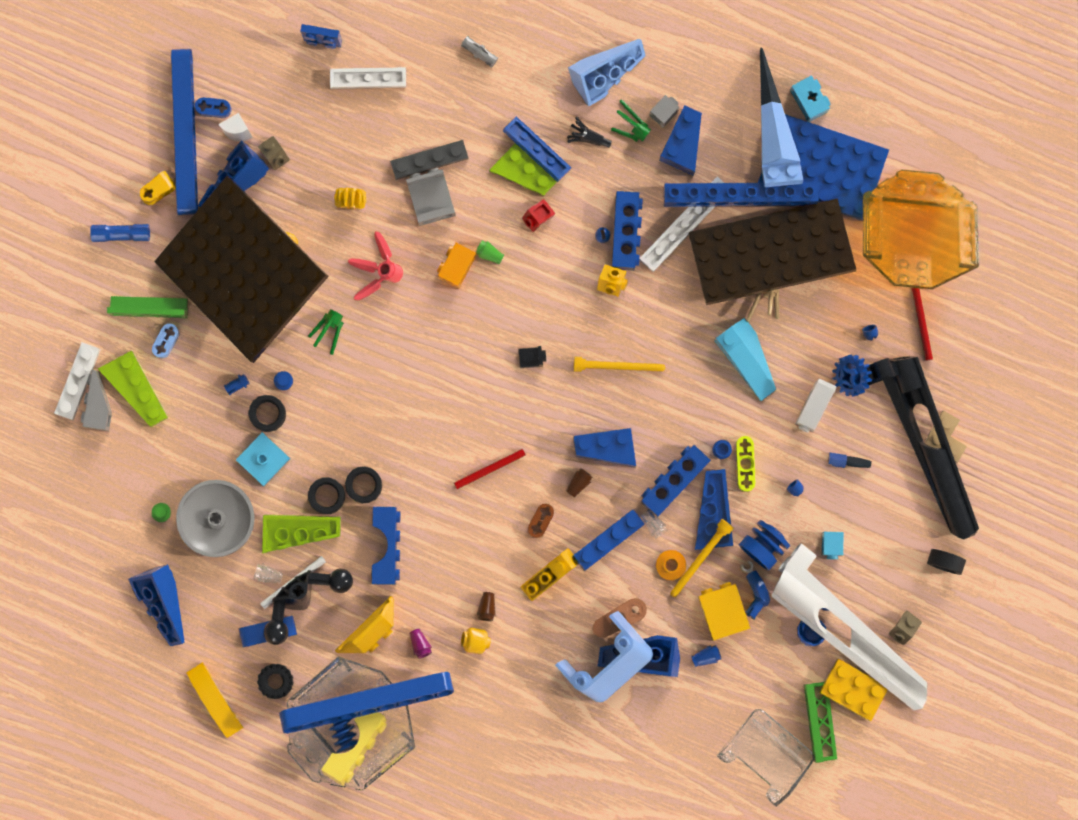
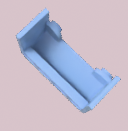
[555,611,653,703]

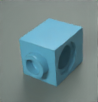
[822,532,844,560]

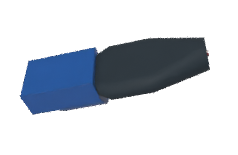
[828,452,872,468]

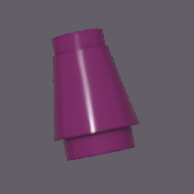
[409,628,432,659]

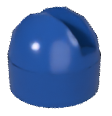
[595,227,610,243]
[862,324,878,341]
[787,479,804,496]

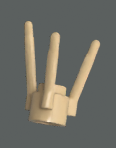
[746,289,780,322]

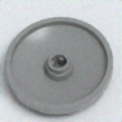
[176,480,255,557]

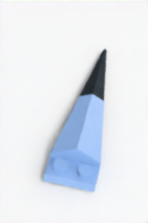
[760,47,803,187]

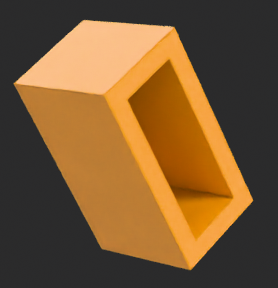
[437,242,477,289]

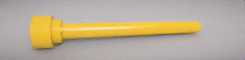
[574,356,666,372]
[670,519,734,597]

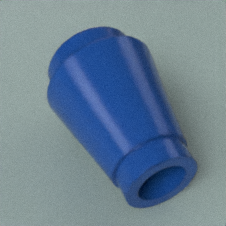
[691,645,722,667]

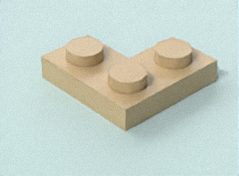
[924,410,967,463]

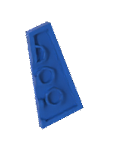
[695,469,733,550]

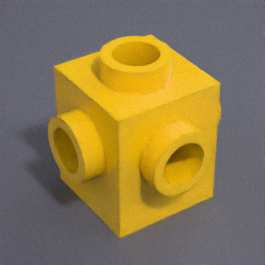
[597,265,628,297]

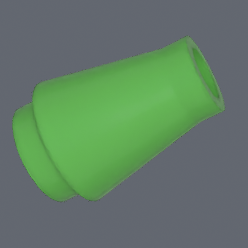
[475,240,504,265]

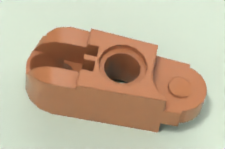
[592,598,647,638]

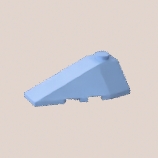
[568,39,646,106]

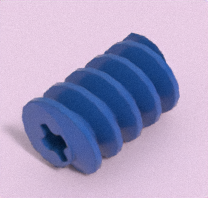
[329,719,358,753]

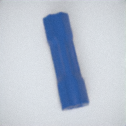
[90,224,150,242]

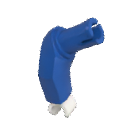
[740,561,770,620]

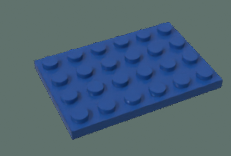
[758,114,889,222]

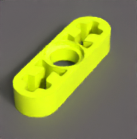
[736,436,756,492]

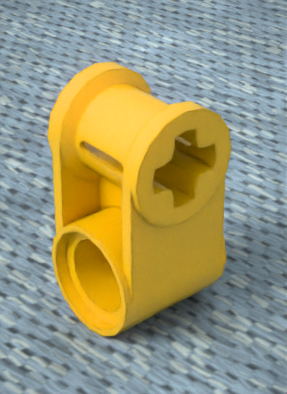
[140,171,176,205]

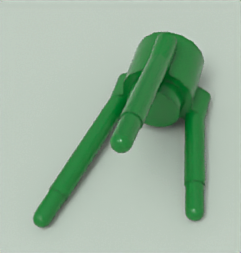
[611,99,651,142]
[308,309,344,355]

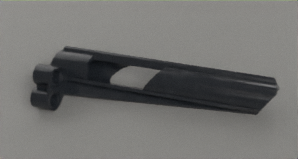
[867,356,979,540]

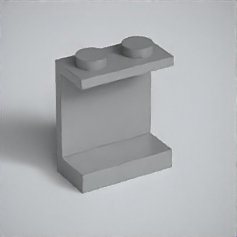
[406,168,456,226]

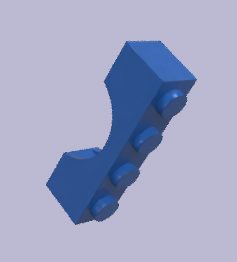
[372,507,401,585]

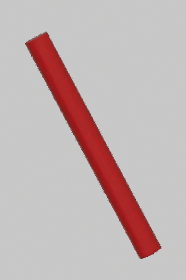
[911,285,933,361]
[454,449,526,489]

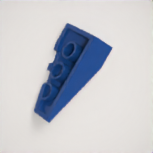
[198,140,269,207]
[128,564,185,646]
[598,635,680,677]

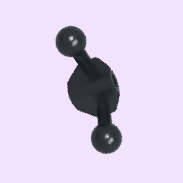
[263,568,353,645]

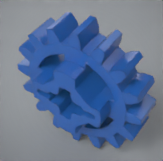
[832,354,872,397]

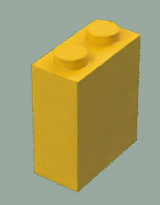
[698,582,751,641]

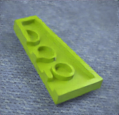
[98,351,168,427]

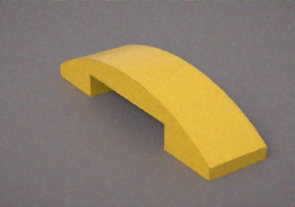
[186,662,244,738]

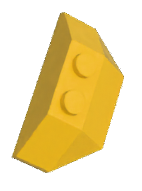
[335,596,394,653]

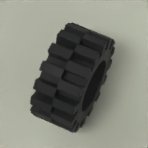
[257,664,294,699]

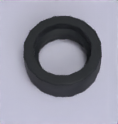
[248,395,286,432]
[345,466,382,504]
[308,477,345,514]
[927,549,966,575]

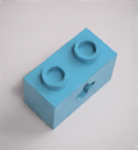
[790,75,831,122]

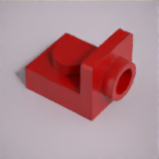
[522,199,556,232]

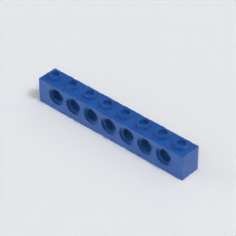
[663,182,819,207]

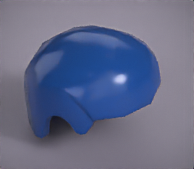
[797,620,826,647]

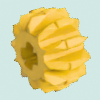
[334,188,366,210]

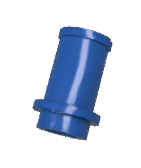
[224,374,250,395]

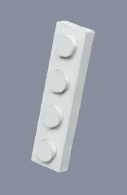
[330,67,406,89]
[54,342,101,420]

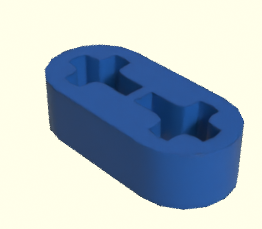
[195,97,232,118]

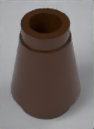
[566,468,593,497]
[477,592,496,621]

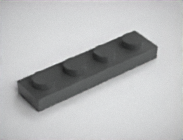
[390,140,469,180]

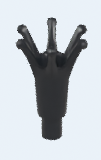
[567,116,612,148]

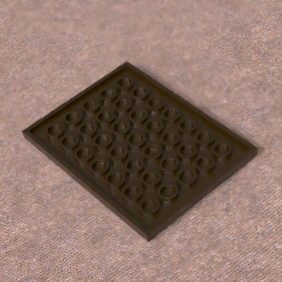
[154,176,329,363]

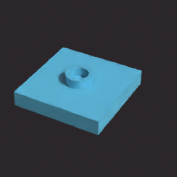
[236,432,290,486]

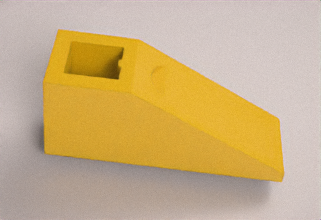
[520,548,579,601]

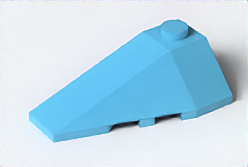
[714,318,776,401]

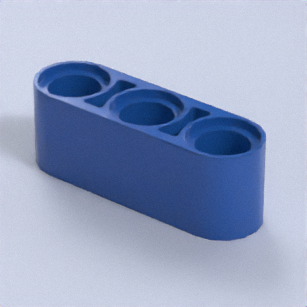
[239,616,297,647]

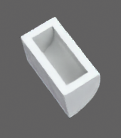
[219,113,253,142]

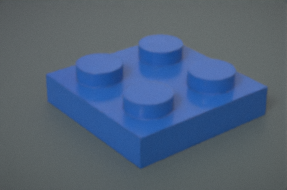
[300,24,342,49]

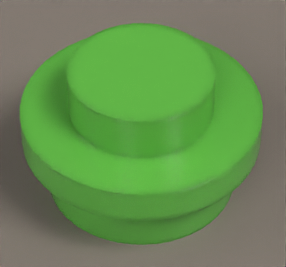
[151,503,171,522]

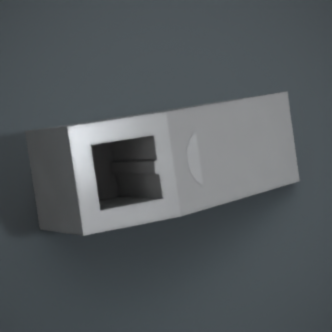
[81,370,112,432]

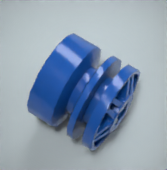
[738,520,790,571]

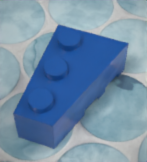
[573,428,636,468]

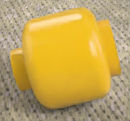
[461,627,491,654]

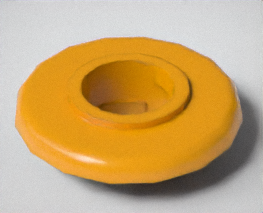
[656,550,687,580]

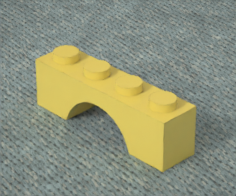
[321,712,387,786]

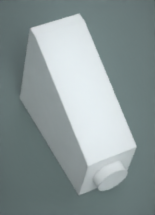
[795,378,836,433]

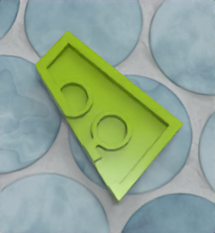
[489,143,557,196]

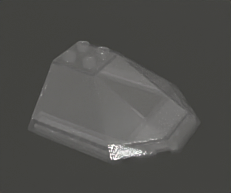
[287,656,415,791]

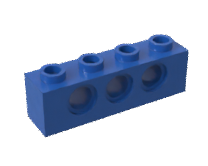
[612,191,643,271]
[641,445,711,517]

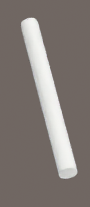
[260,556,326,609]

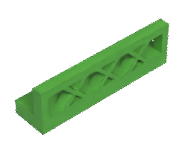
[107,296,188,318]
[804,682,837,763]

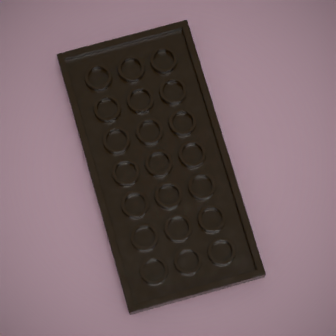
[689,198,856,305]

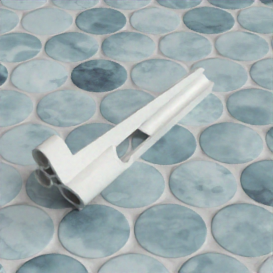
[771,543,927,710]

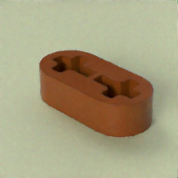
[528,504,554,538]

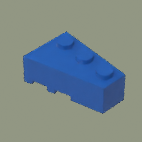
[659,105,702,176]

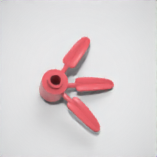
[348,231,403,300]

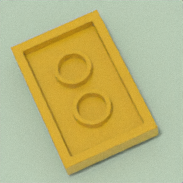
[819,659,888,722]

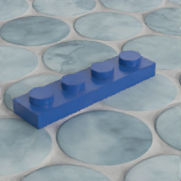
[503,116,572,182]
[573,509,645,571]

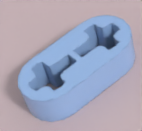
[152,324,179,359]

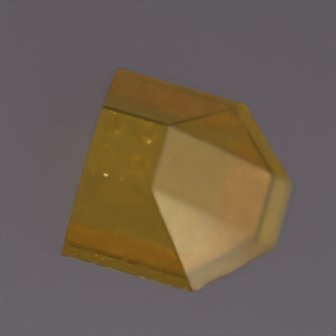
[862,169,979,290]

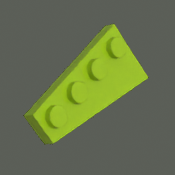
[262,514,341,554]

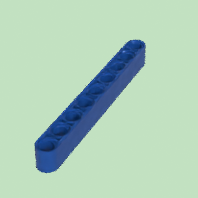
[171,49,198,215]
[279,672,454,734]

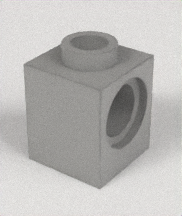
[649,95,679,128]

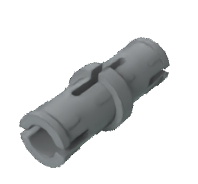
[461,36,498,68]

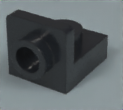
[519,346,547,369]

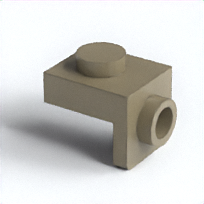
[258,136,290,170]
[889,611,922,645]

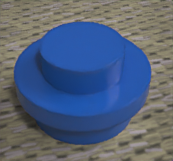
[274,371,293,391]
[712,440,732,459]

